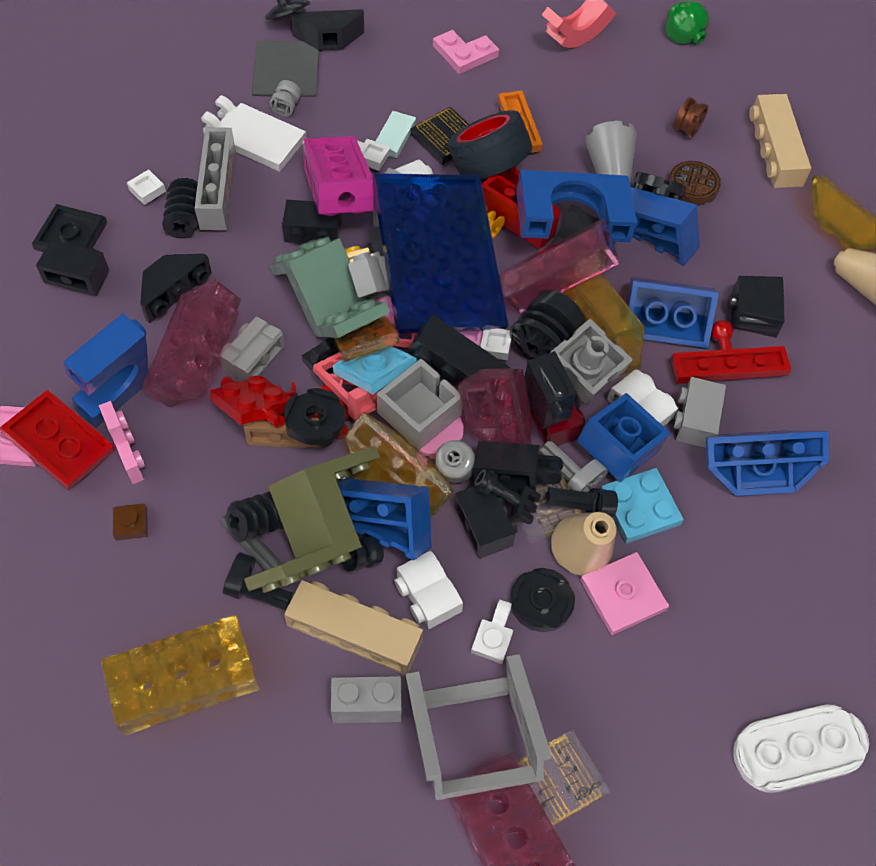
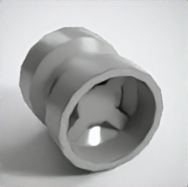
[269,80,301,117]

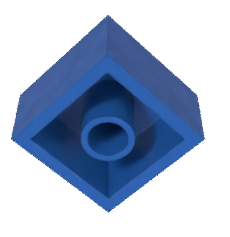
[577,393,671,482]

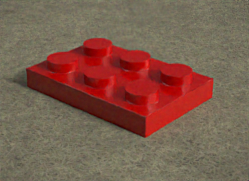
[0,389,114,491]

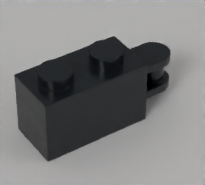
[473,441,564,492]

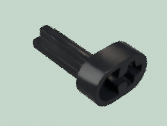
[545,487,618,518]
[223,552,293,611]

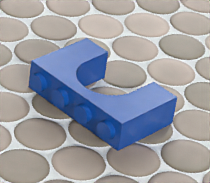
[516,170,637,242]
[63,313,149,428]

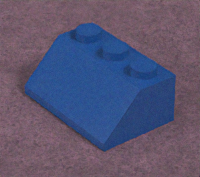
[623,277,719,348]

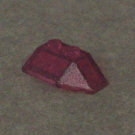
[458,369,531,444]

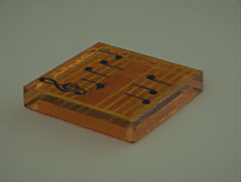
[332,316,400,362]

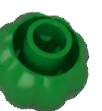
[665,0,709,45]

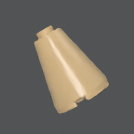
[834,248,876,305]
[551,512,616,576]

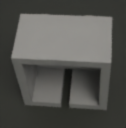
[377,359,464,451]

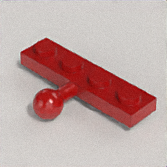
[671,320,792,384]

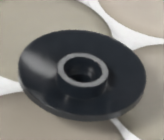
[265,0,310,20]

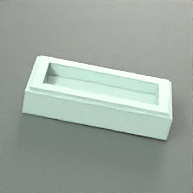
[375,111,416,158]

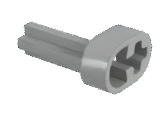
[540,441,608,492]

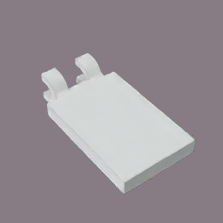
[201,95,306,172]

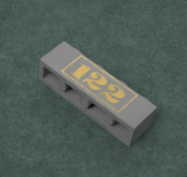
[195,127,236,230]

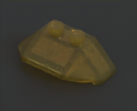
[811,175,876,250]
[345,412,454,516]

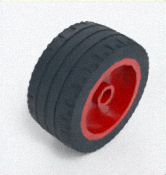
[448,110,532,181]

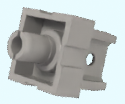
[550,319,633,409]

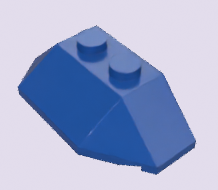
[706,430,829,496]

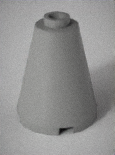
[585,121,637,185]

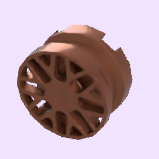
[673,97,709,138]

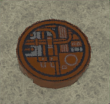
[668,161,721,206]

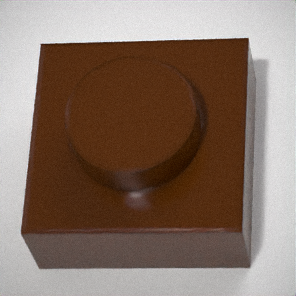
[113,503,148,541]

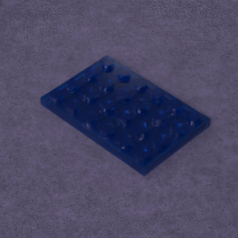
[372,173,509,334]

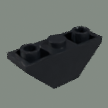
[291,9,364,50]
[140,253,212,323]

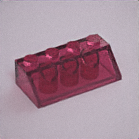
[499,218,620,313]

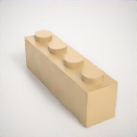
[749,94,811,188]
[284,580,423,676]

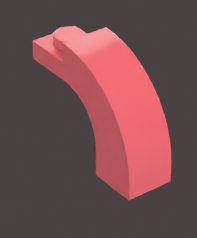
[542,0,617,48]

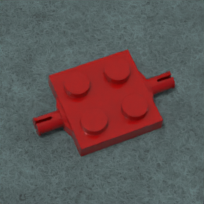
[210,376,291,428]

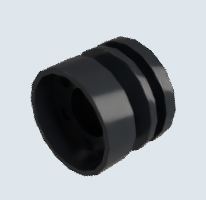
[509,290,586,360]

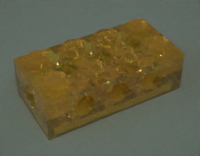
[101,615,259,736]

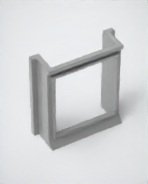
[405,654,551,800]

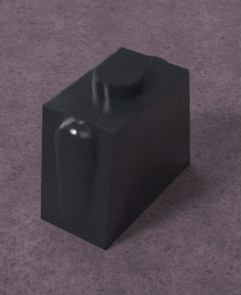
[728,276,785,338]
[521,351,577,429]

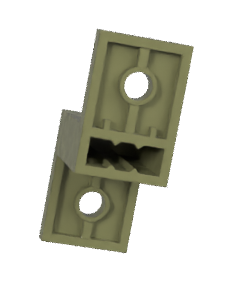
[244,446,380,593]

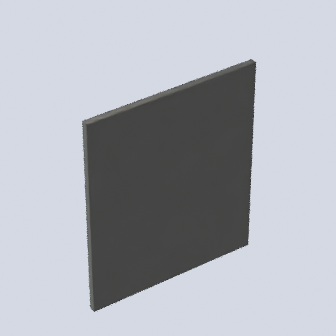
[252,41,319,97]

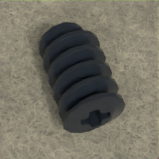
[162,178,198,239]
[226,491,284,542]

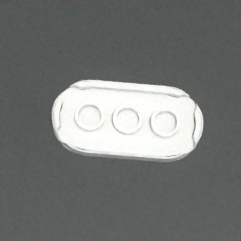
[733,705,869,793]

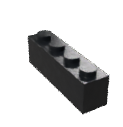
[407,314,524,417]

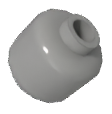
[435,440,475,483]

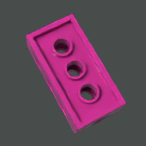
[303,136,374,216]

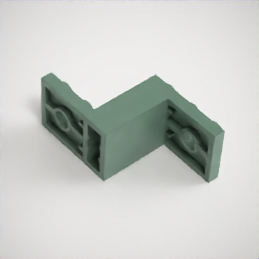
[269,236,391,338]

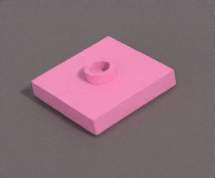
[580,552,669,636]

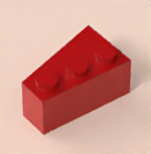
[477,164,561,249]

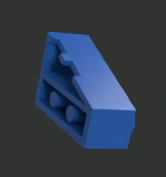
[630,187,700,267]
[338,478,432,560]

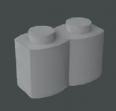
[348,252,397,298]

